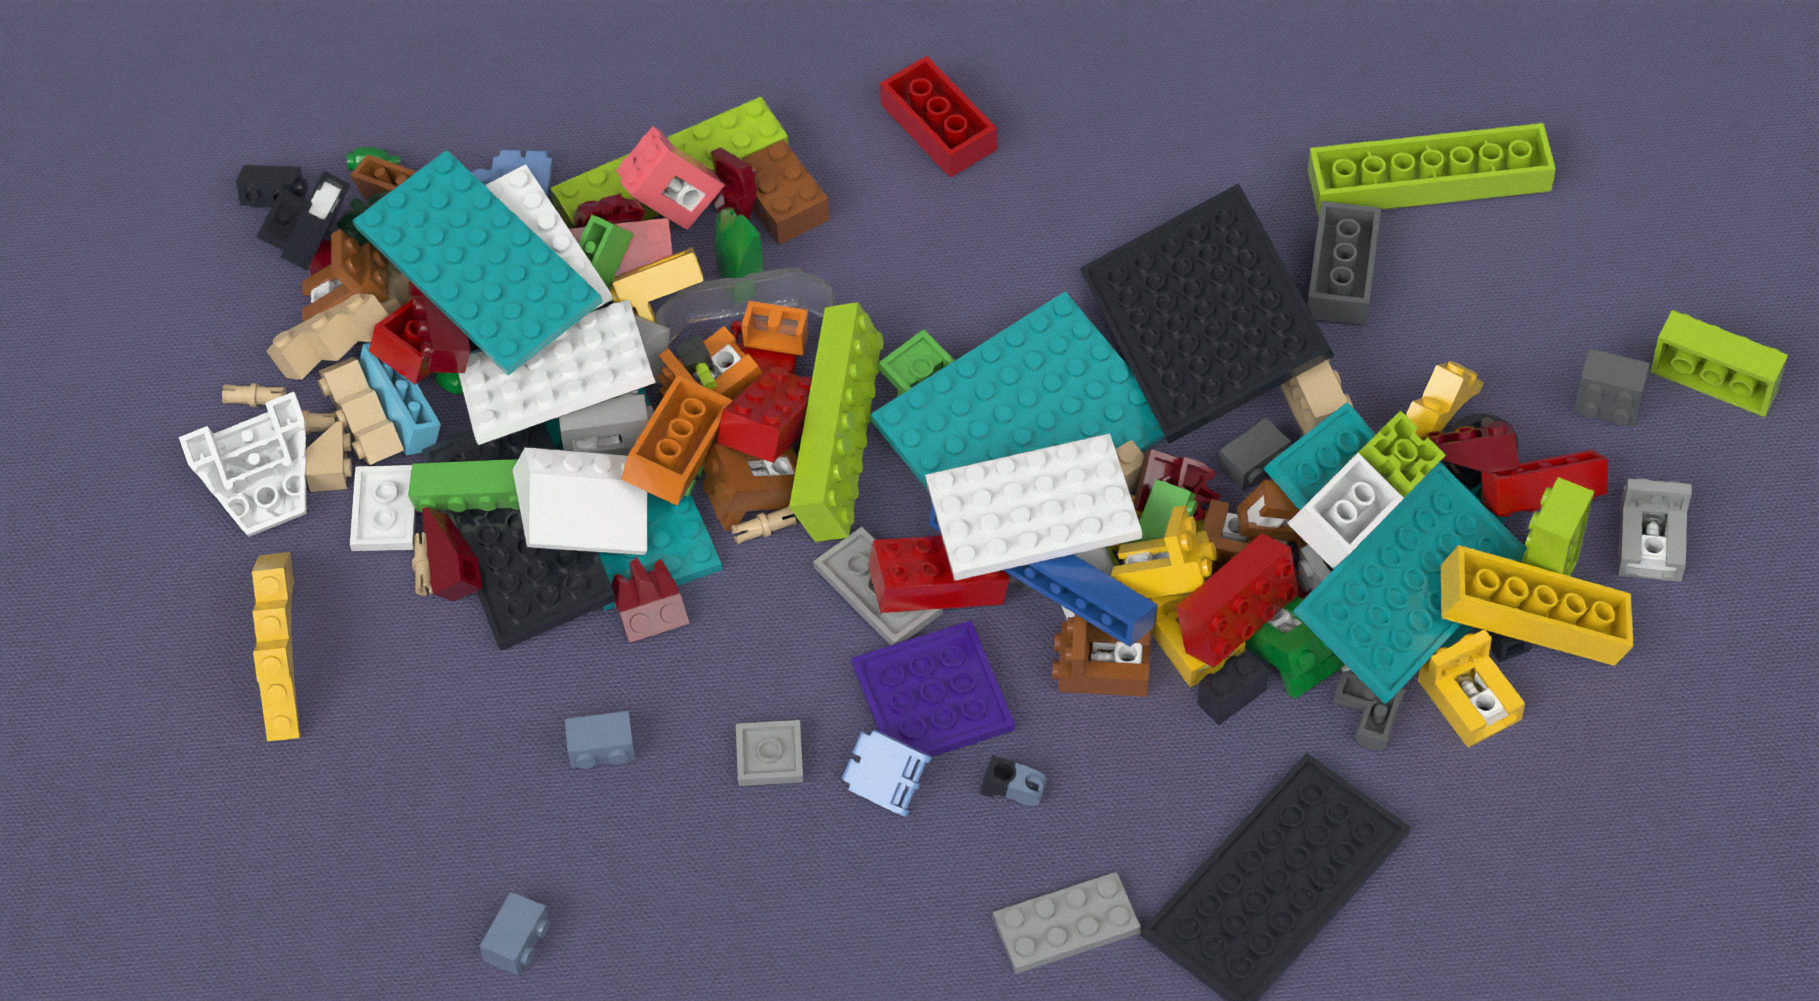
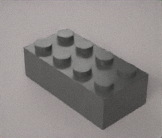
[1308,201,1381,325]

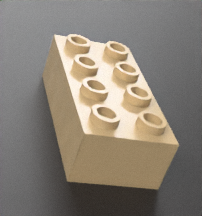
[1280,359,1353,436]

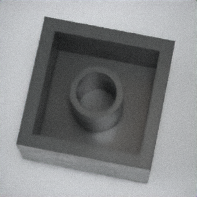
[1574,348,1650,427]

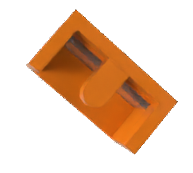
[742,301,809,356]

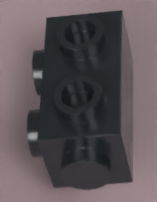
[236,165,307,208]

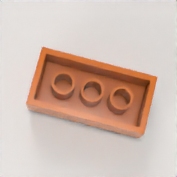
[621,375,733,506]

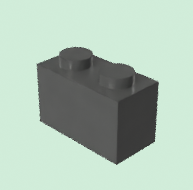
[1218,418,1291,491]

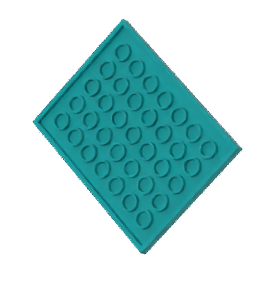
[870,291,1165,492]

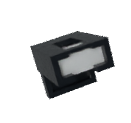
[257,171,351,271]

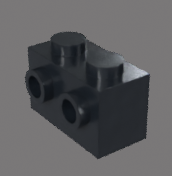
[1197,649,1269,726]

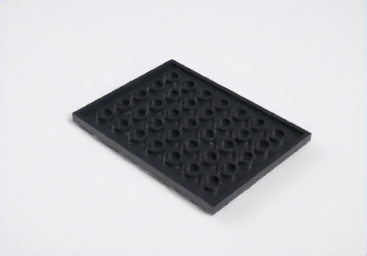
[1080,183,1334,444]

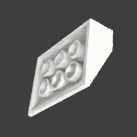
[513,448,647,555]

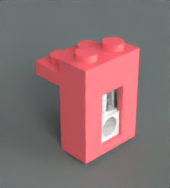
[616,126,725,230]

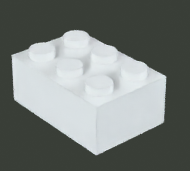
[1288,453,1404,569]

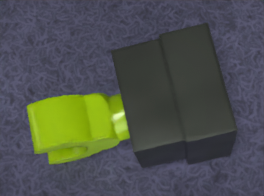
[675,334,717,390]

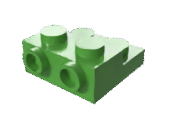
[878,329,955,396]

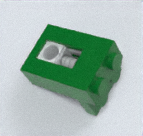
[1244,596,1344,699]

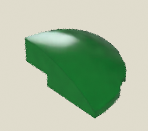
[715,207,763,304]

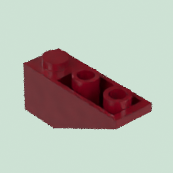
[1419,421,1519,473]
[422,507,482,601]

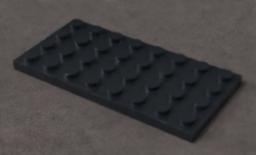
[422,422,617,651]
[1141,753,1411,1001]

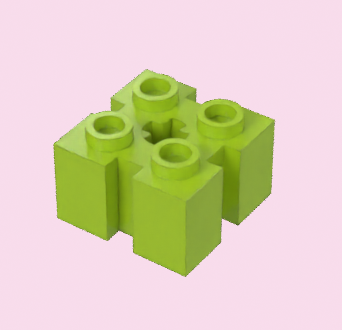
[1358,410,1446,498]

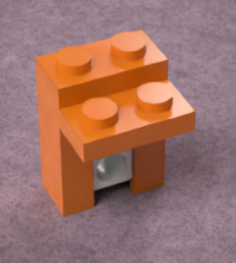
[657,326,762,400]

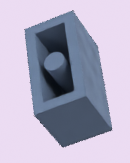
[564,711,635,769]
[479,892,550,976]

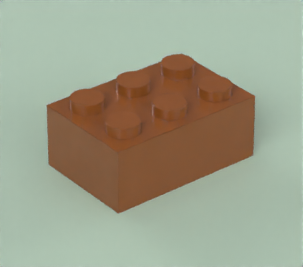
[742,140,830,245]

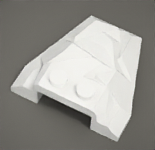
[179,392,307,537]

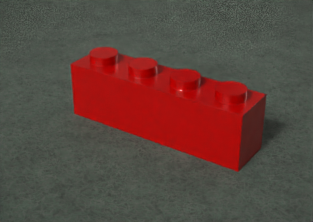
[1482,450,1608,517]

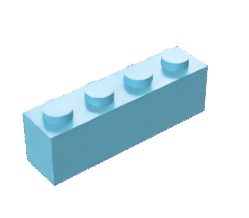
[359,343,441,455]

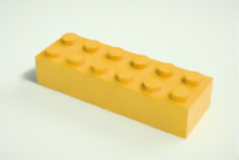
[1441,545,1633,666]

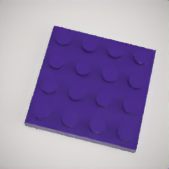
[851,621,1015,761]

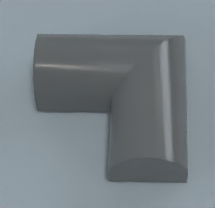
[1333,671,1405,751]

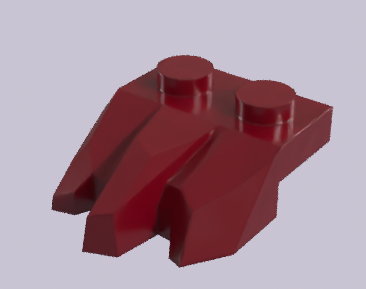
[711,147,757,220]
[573,194,645,228]
[1134,449,1220,521]
[612,556,690,643]

